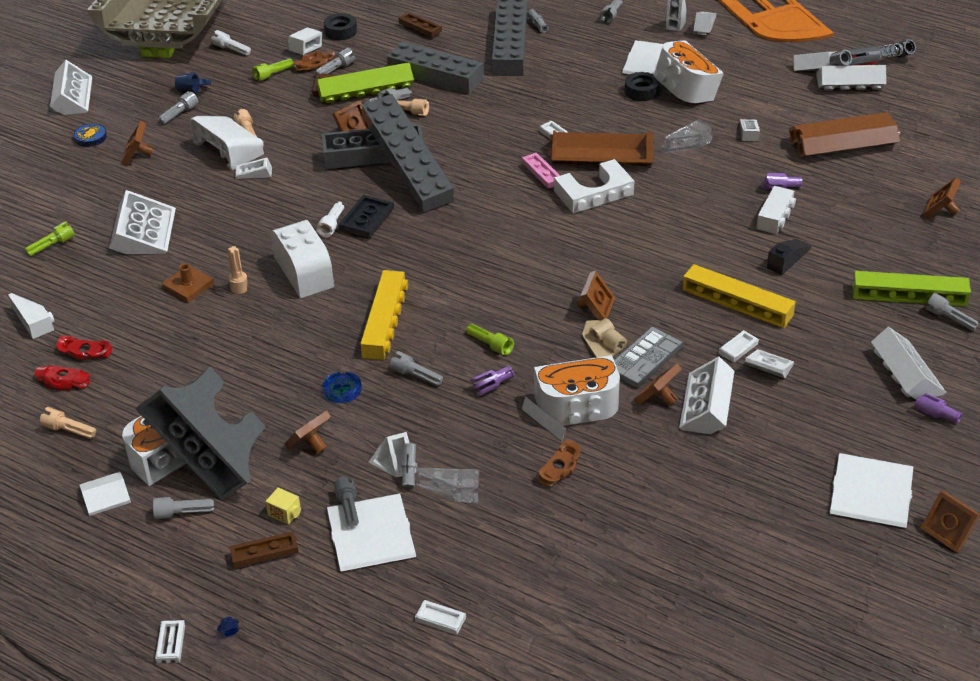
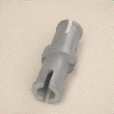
[527,9,549,33]
[401,443,417,487]

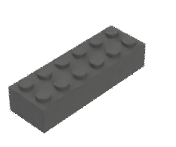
[387,41,484,94]
[322,124,424,169]

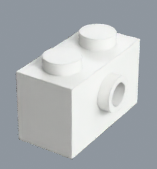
[288,27,322,55]

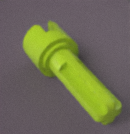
[252,59,294,81]
[25,221,75,256]
[466,324,514,355]

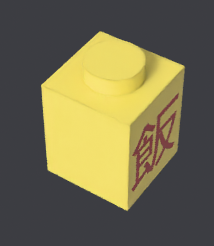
[265,488,301,525]

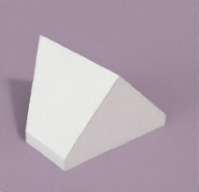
[368,432,416,477]

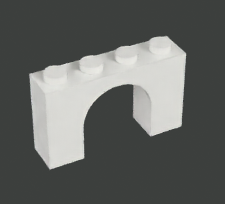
[554,159,634,214]

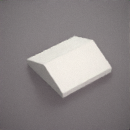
[745,349,794,378]
[80,472,131,516]

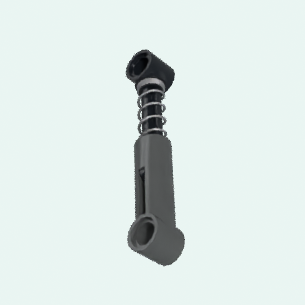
[829,39,916,66]

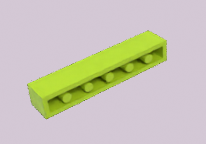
[317,63,414,103]
[852,271,971,307]

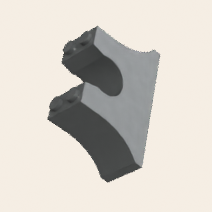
[135,367,266,500]

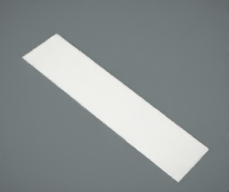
[522,397,566,441]

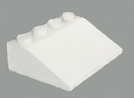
[109,190,176,254]

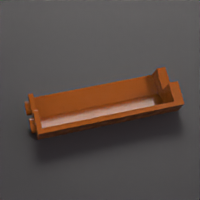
[789,112,901,158]
[548,130,653,165]

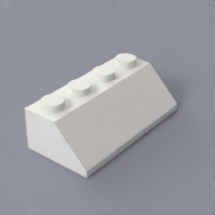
[50,60,92,115]
[816,65,886,91]
[871,326,946,400]
[679,357,734,434]

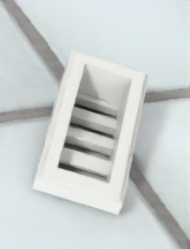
[740,119,760,141]
[235,158,272,179]

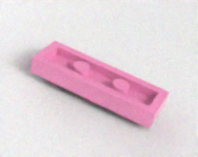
[522,153,560,189]

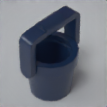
[175,72,211,93]

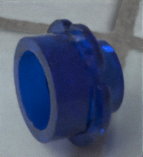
[217,617,239,637]

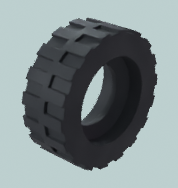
[324,13,357,41]
[625,72,660,101]

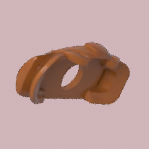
[294,51,336,71]
[537,439,581,487]

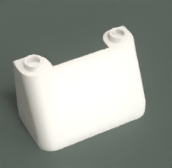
[190,116,264,170]

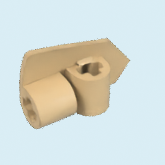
[582,318,627,358]

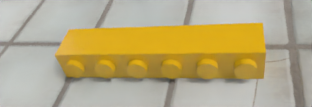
[683,264,796,328]
[361,270,408,360]

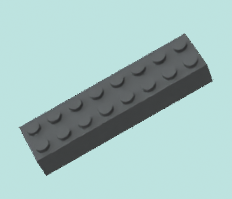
[492,0,528,76]
[362,94,454,213]

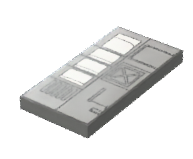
[614,326,683,389]

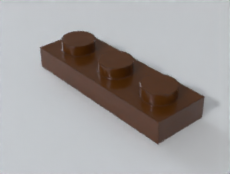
[398,12,442,37]
[229,531,299,568]

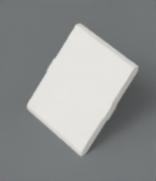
[622,40,663,75]
[830,453,913,528]
[327,493,416,572]

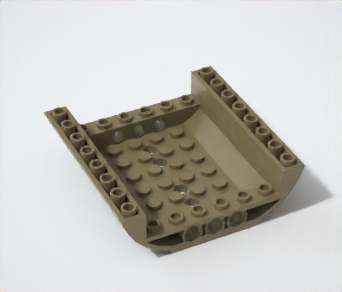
[87,0,222,48]

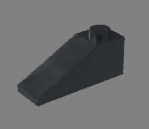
[767,239,812,275]

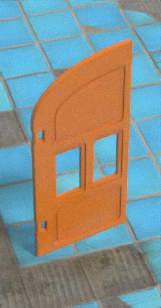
[718,0,834,42]

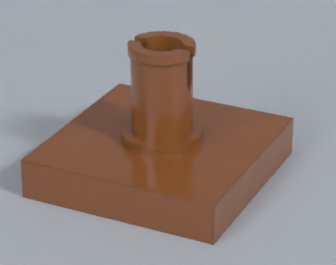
[332,100,369,132]
[121,121,154,165]
[923,177,961,219]
[162,263,214,303]
[576,271,615,321]
[634,363,682,406]
[284,410,331,454]
[920,491,980,552]

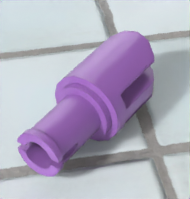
[762,173,802,190]
[470,366,514,397]
[915,393,963,424]

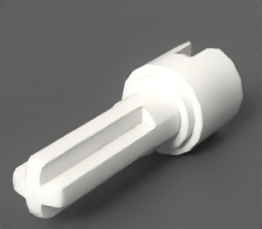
[211,30,251,56]
[316,202,345,238]

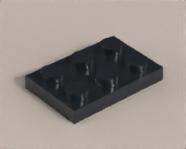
[338,195,394,238]

